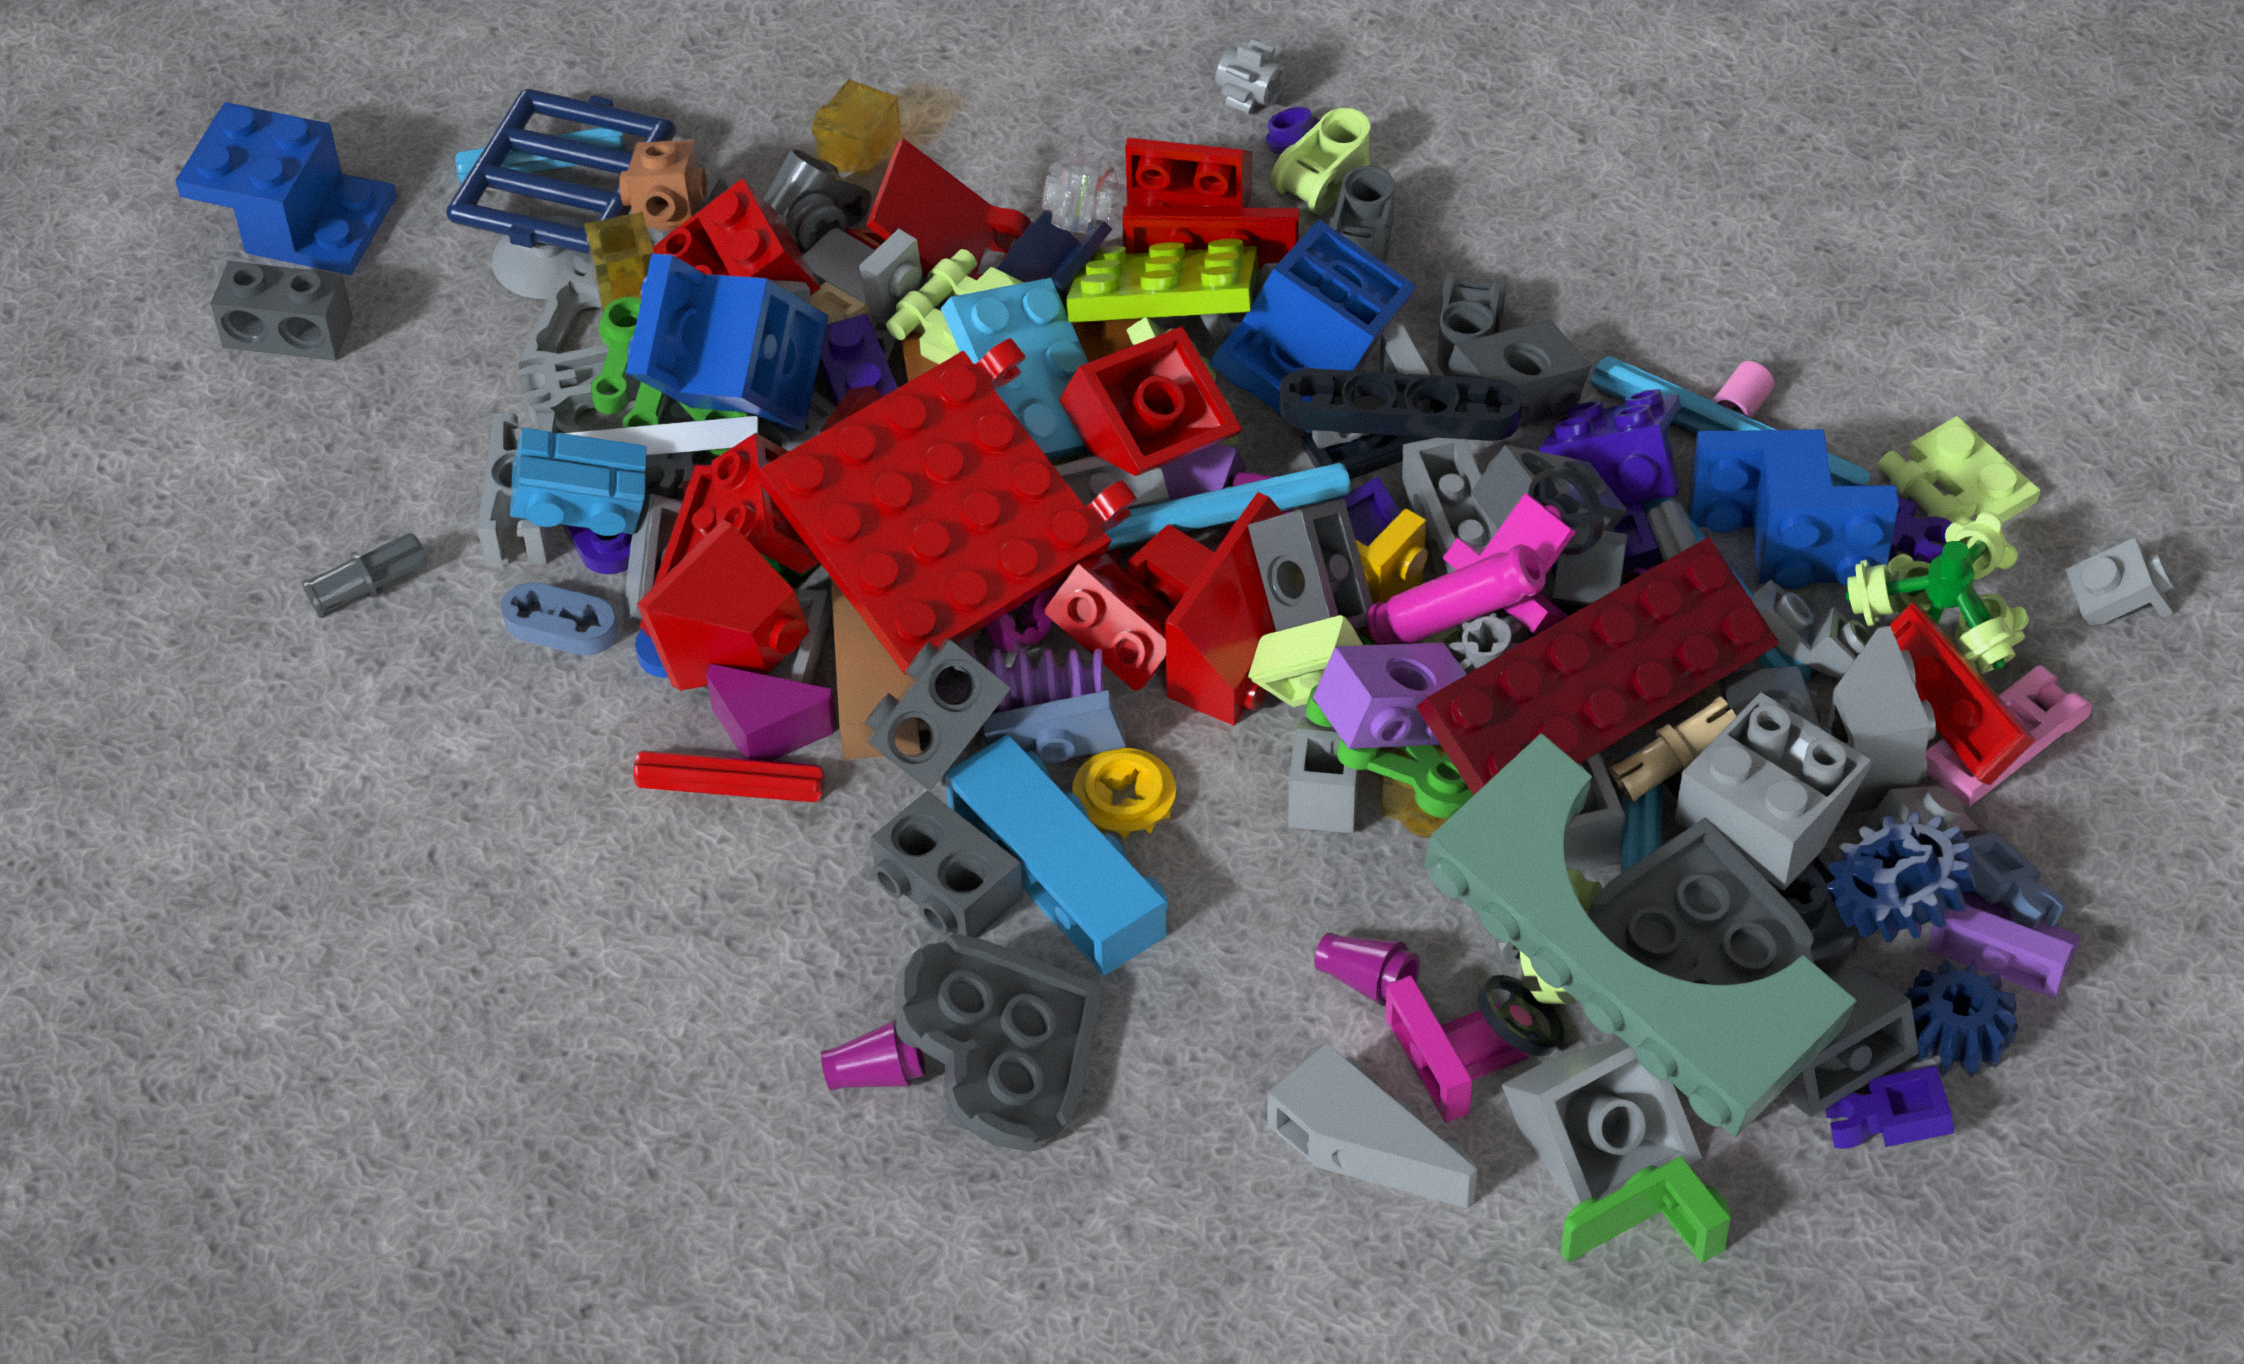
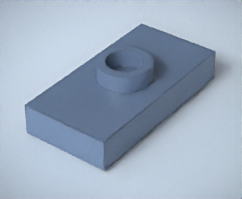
[984,690,1126,764]

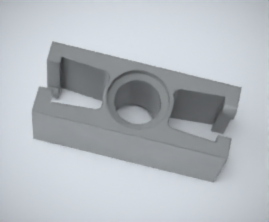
[478,412,558,565]

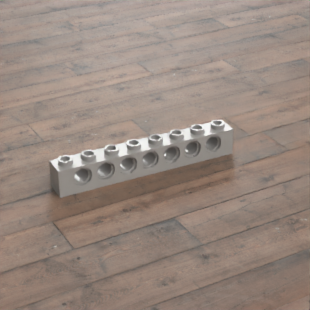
[1402,438,1625,872]

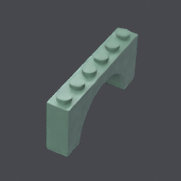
[1424,733,1857,1138]

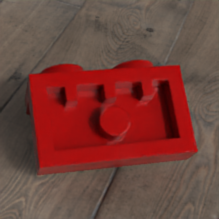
[711,433,819,574]
[1045,553,1172,691]

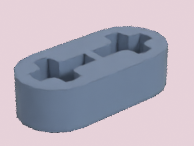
[501,582,618,656]

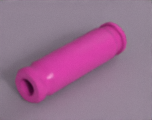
[1367,544,1546,645]

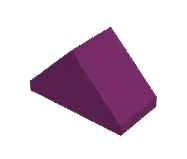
[706,664,836,761]

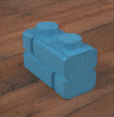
[510,427,646,536]

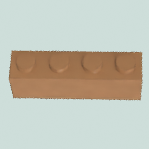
[831,578,930,760]

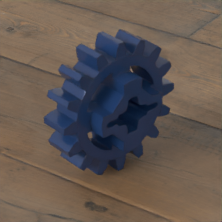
[1827,812,1978,942]

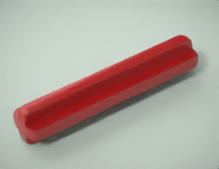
[633,750,825,803]

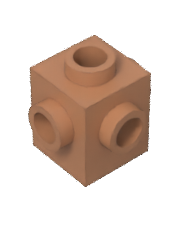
[620,140,708,231]

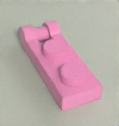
[1925,665,2092,808]

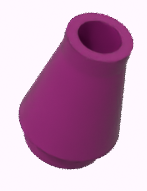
[1314,932,1420,1006]
[821,1020,926,1091]

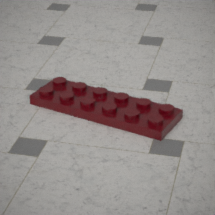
[1416,536,1780,795]

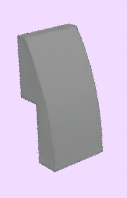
[1752,580,1872,680]

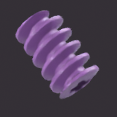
[973,649,1103,730]

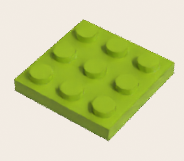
[1067,239,1259,322]

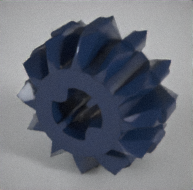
[1903,959,2018,1078]

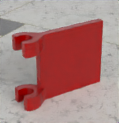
[866,138,1032,280]

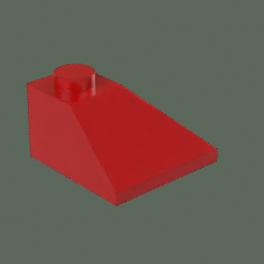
[1059,326,1242,477]
[637,519,810,691]

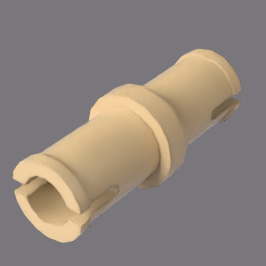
[1609,697,1737,804]

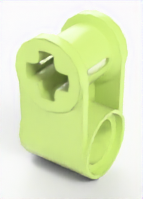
[1270,108,1371,216]

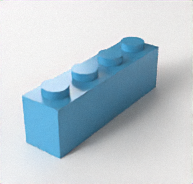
[945,734,1169,976]

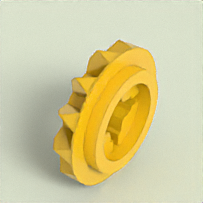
[1072,748,1176,841]

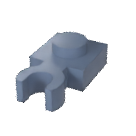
[1965,831,2067,930]

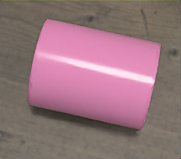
[1713,361,1775,419]

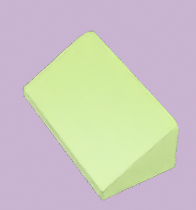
[1248,615,1363,707]

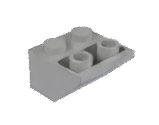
[1828,626,1936,815]
[1675,692,1871,891]

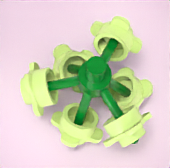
[1846,511,2029,673]

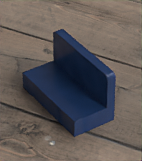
[994,209,1112,294]

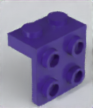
[1539,389,1682,505]

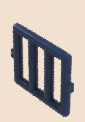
[446,89,676,256]

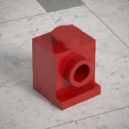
[1128,524,1214,611]

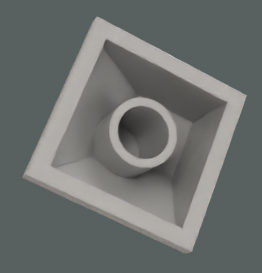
[1502,1039,1702,1207]

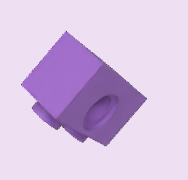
[1313,643,1467,749]

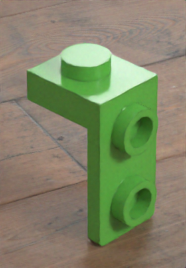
[1560,1156,1731,1263]

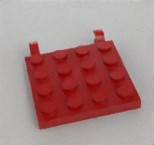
[757,338,1137,675]

